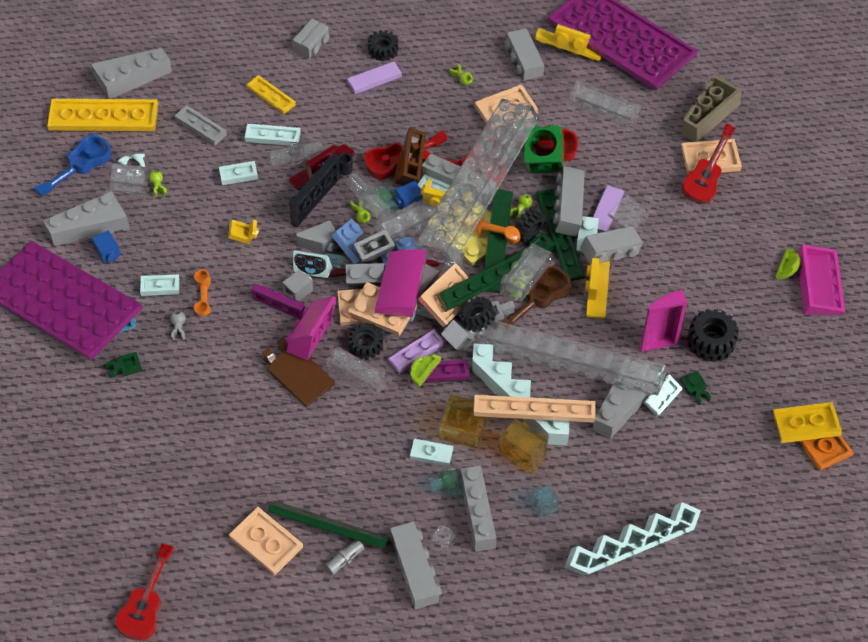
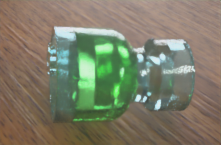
[371,185,398,215]
[428,468,464,500]

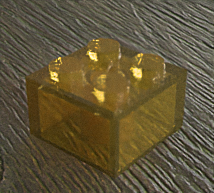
[439,394,487,449]
[499,419,548,476]

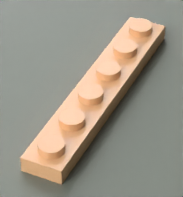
[474,395,595,422]

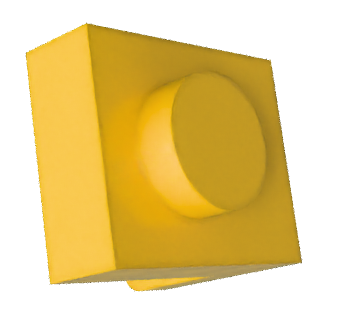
[421,179,447,208]
[228,219,259,244]

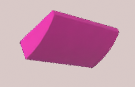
[796,244,845,315]
[375,249,426,317]
[640,290,687,352]

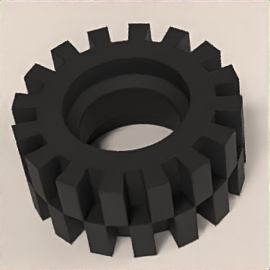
[368,30,399,61]
[515,207,546,243]
[459,297,496,332]
[348,323,383,360]

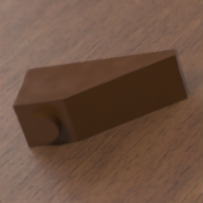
[394,127,426,186]

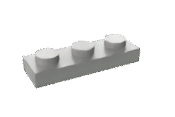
[175,105,227,145]

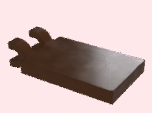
[262,337,335,408]

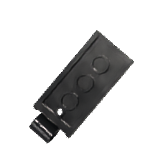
[289,153,353,228]

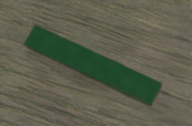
[483,188,513,294]
[535,189,585,281]
[436,250,532,312]
[268,501,391,548]

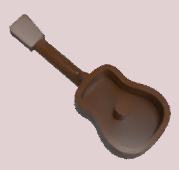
[496,266,571,333]

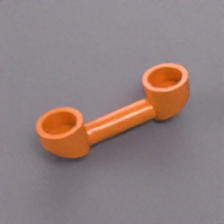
[470,218,521,244]
[194,269,211,316]

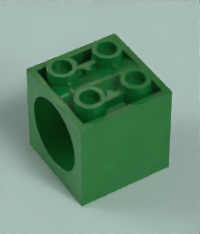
[524,124,564,173]

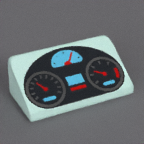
[293,251,332,278]

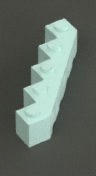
[472,344,569,446]
[564,502,701,576]

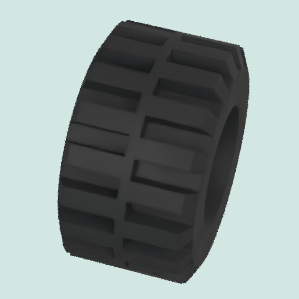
[687,309,739,362]

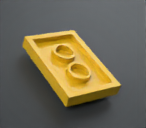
[773,402,842,443]

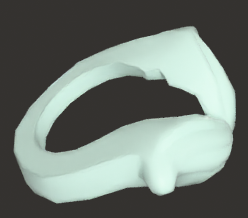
[117,154,145,177]

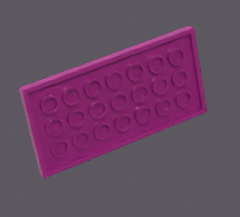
[547,0,698,91]
[0,241,143,361]

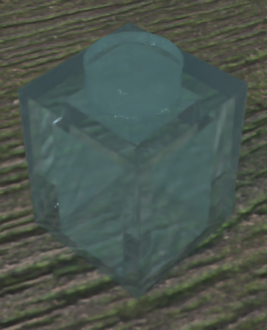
[530,484,559,519]

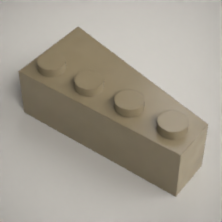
[682,74,742,142]

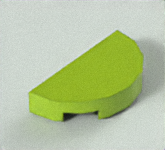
[775,249,801,280]
[411,354,441,388]

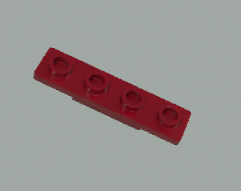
[289,144,355,190]

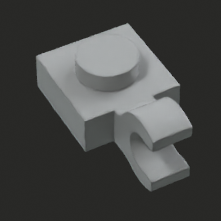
[491,301,515,323]

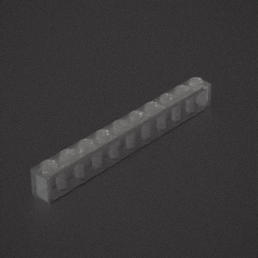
[474,321,666,396]

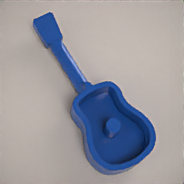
[34,135,112,196]

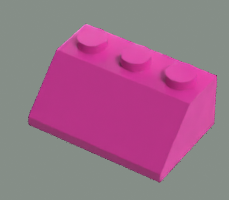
[286,296,336,361]

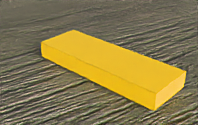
[246,75,296,115]

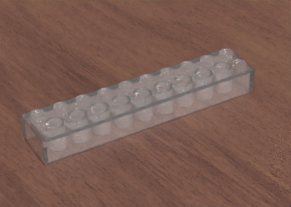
[415,98,539,266]

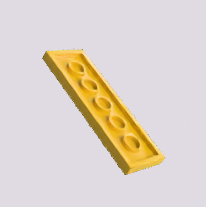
[47,99,158,131]

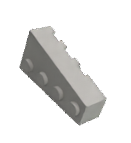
[91,48,172,99]
[43,191,130,246]
[592,360,663,439]

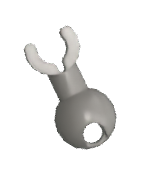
[170,311,186,340]

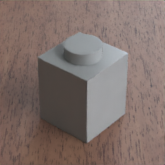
[282,269,313,301]
[441,320,476,352]

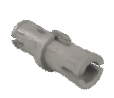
[324,540,364,576]

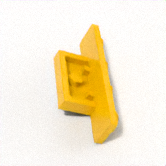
[535,24,601,61]
[585,258,610,319]

